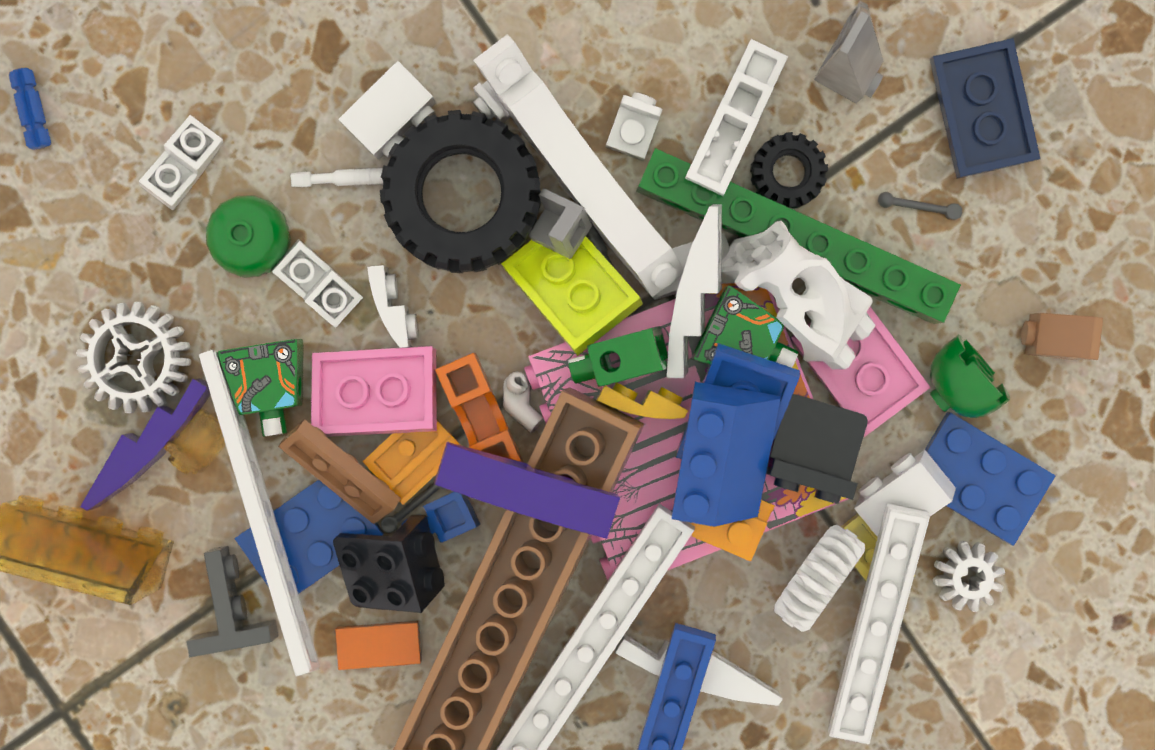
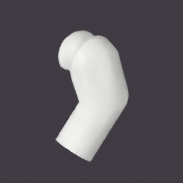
[503,371,544,433]

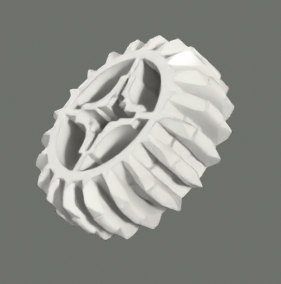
[76,302,191,413]
[774,525,865,632]

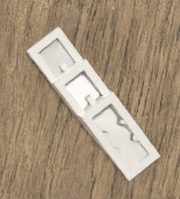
[685,39,788,196]
[667,204,722,378]
[615,634,783,706]

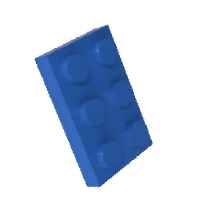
[676,343,800,459]
[925,412,1056,546]
[234,479,384,594]

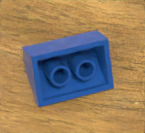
[672,381,781,527]

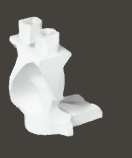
[722,221,876,370]

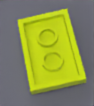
[501,236,643,356]

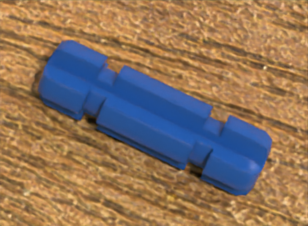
[9,68,51,150]

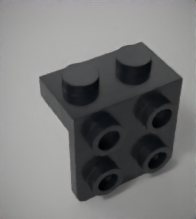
[766,394,868,504]
[333,514,445,613]

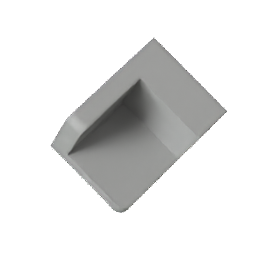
[529,188,592,259]

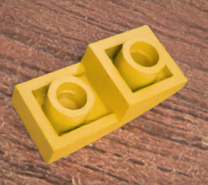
[596,382,689,419]

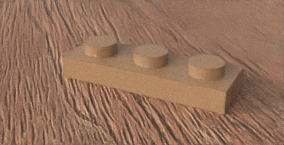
[278,419,401,524]

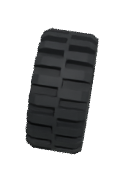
[380,110,541,273]

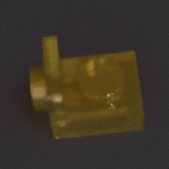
[163,408,226,474]

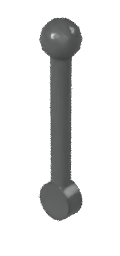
[878,192,962,220]
[381,483,445,533]

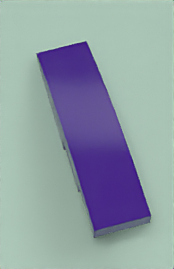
[80,379,211,511]
[434,442,620,539]

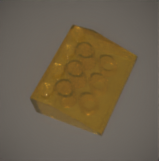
[0,495,174,606]

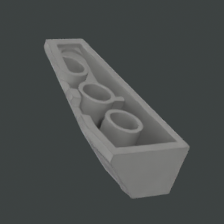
[814,0,883,103]

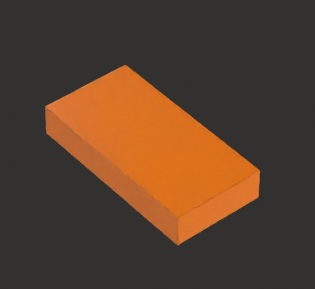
[335,621,422,670]

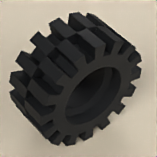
[750,132,828,209]

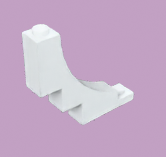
[473,34,684,297]

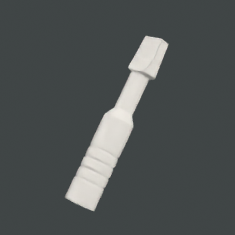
[290,168,383,187]

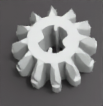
[933,541,1005,612]

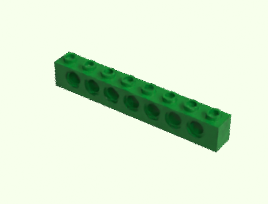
[636,148,961,324]

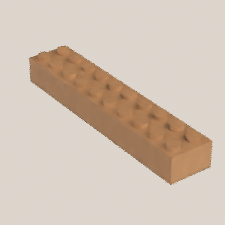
[393,387,645,750]

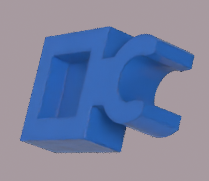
[401,491,480,543]

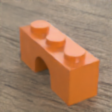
[435,353,524,463]

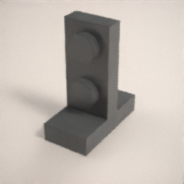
[186,546,278,658]

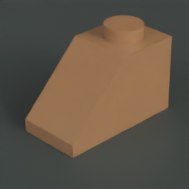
[1021,313,1103,360]

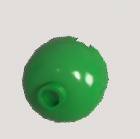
[206,195,291,278]
[930,334,1010,418]

